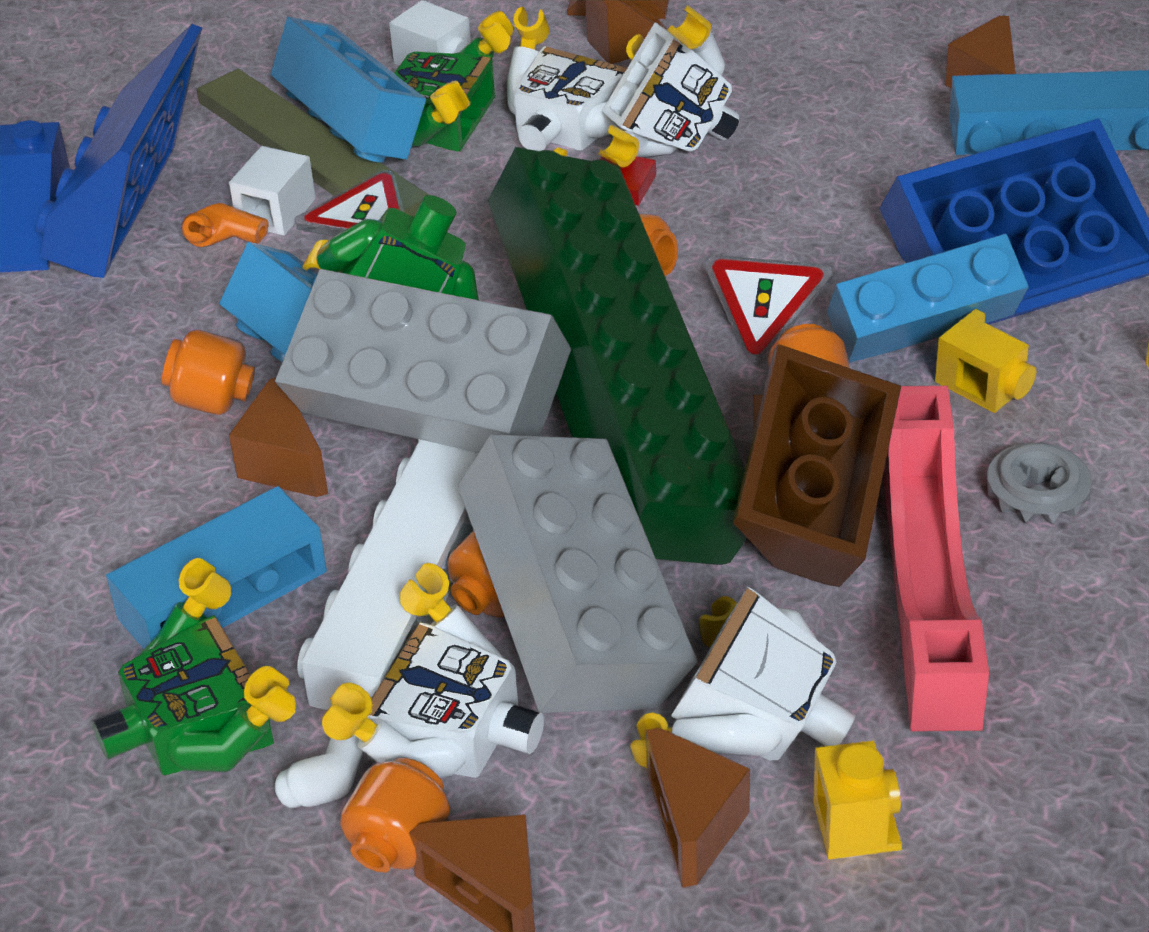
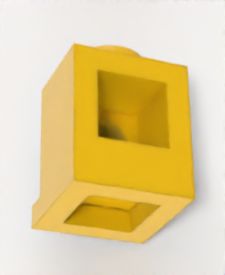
[935,309,1037,413]
[813,740,902,859]

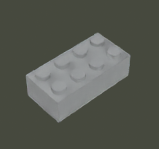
[275,269,571,453]
[458,435,698,713]

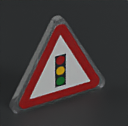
[295,170,404,236]
[704,255,833,363]

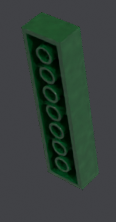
[488,147,747,565]

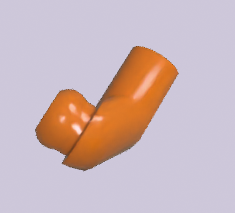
[181,203,269,247]

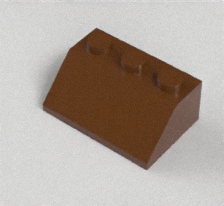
[733,344,901,587]

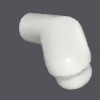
[275,735,363,808]

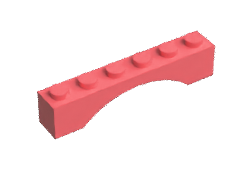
[883,386,989,731]

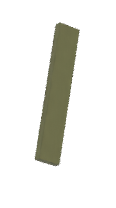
[196,68,429,217]

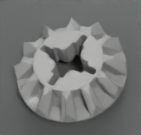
[987,443,1092,524]

